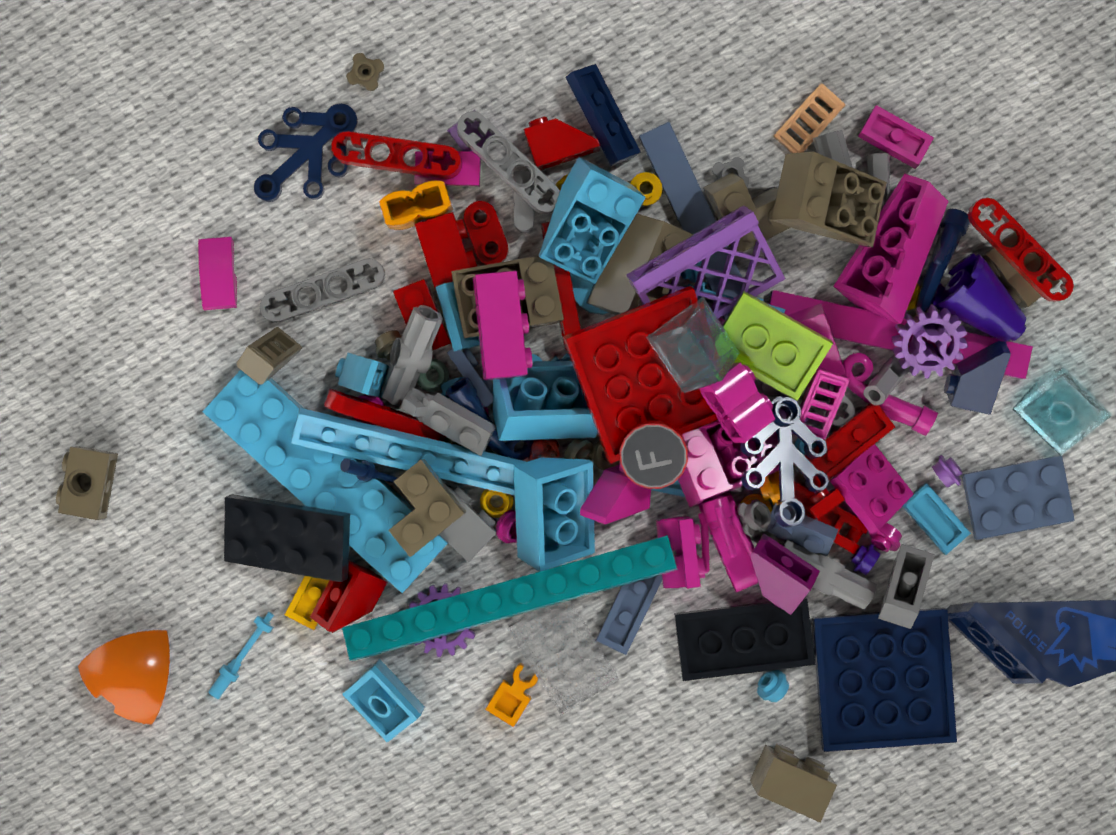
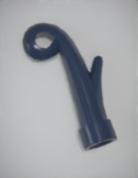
[915,208,970,313]
[446,377,534,461]

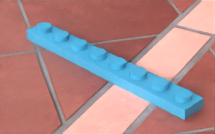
[291,408,526,496]

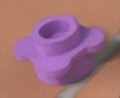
[932,455,963,488]

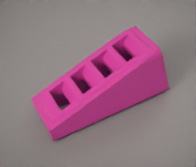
[800,367,850,440]

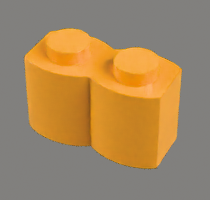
[379,181,453,230]

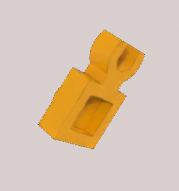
[485,663,539,727]

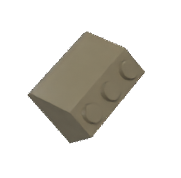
[587,214,693,316]

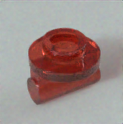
[527,439,560,462]

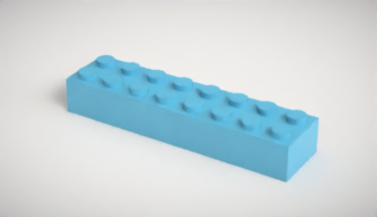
[202,370,448,593]

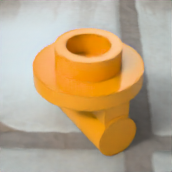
[760,471,780,505]

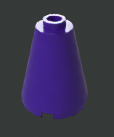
[931,253,1026,342]

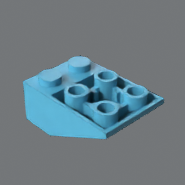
[539,157,646,284]

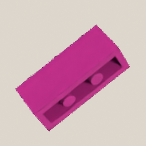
[473,271,533,380]

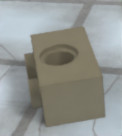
[56,446,118,520]

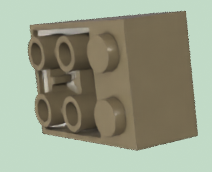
[771,151,887,247]
[451,256,564,338]

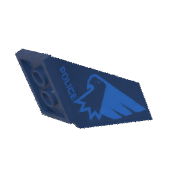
[947,600,1116,687]

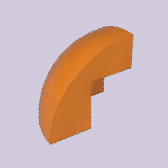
[78,630,170,724]

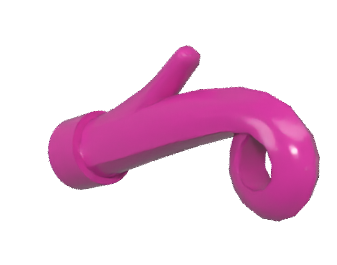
[843,353,938,436]

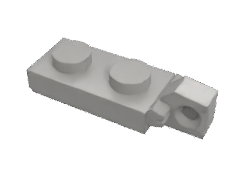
[400,388,496,456]

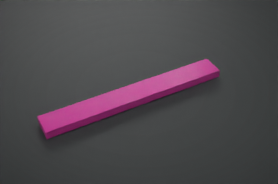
[769,290,1033,379]

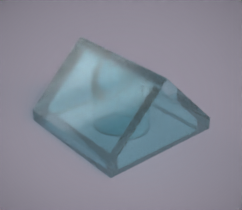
[646,297,740,393]
[1012,367,1112,456]

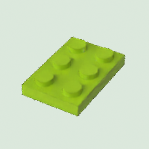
[712,291,833,401]

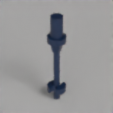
[340,458,398,483]

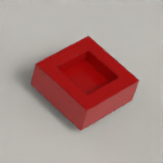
[806,488,845,520]

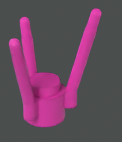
[698,497,754,574]

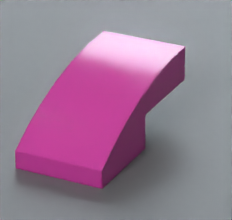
[414,151,481,187]
[198,237,237,310]

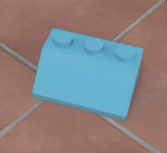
[493,361,597,441]
[514,457,595,572]

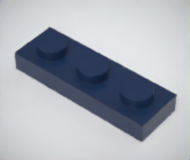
[565,64,641,166]

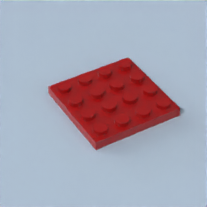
[563,286,721,464]

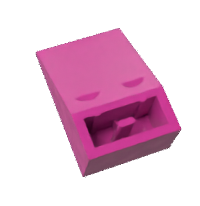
[678,421,779,507]

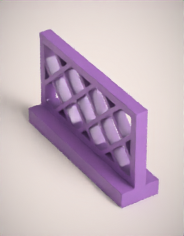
[626,205,786,326]

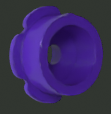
[850,544,880,575]

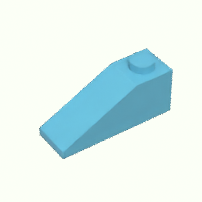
[335,353,389,397]

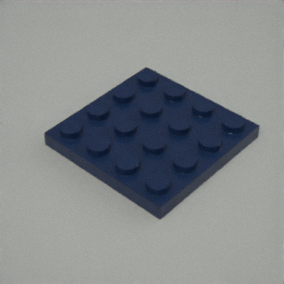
[812,608,957,752]

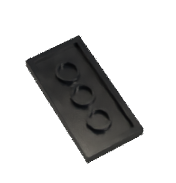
[224,494,350,582]
[674,597,816,681]

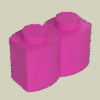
[699,363,775,443]

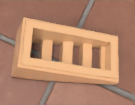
[773,83,846,153]

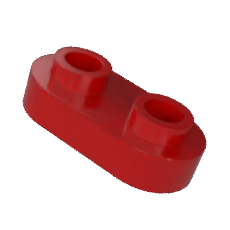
[464,201,509,265]

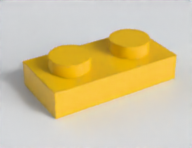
[284,576,329,630]

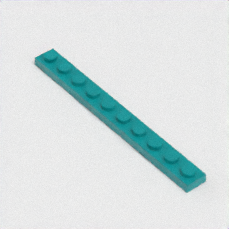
[342,535,678,661]

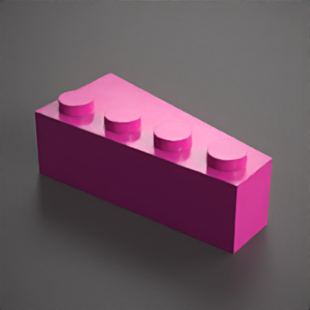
[833,174,949,324]

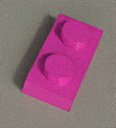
[857,105,934,169]

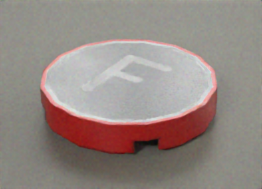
[620,420,688,489]

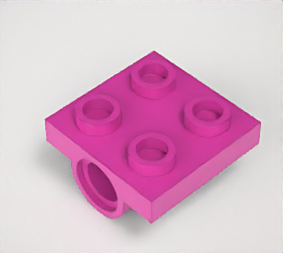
[830,444,914,534]
[656,515,705,589]

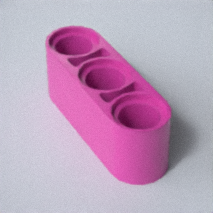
[698,492,758,593]

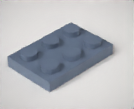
[961,455,1075,540]

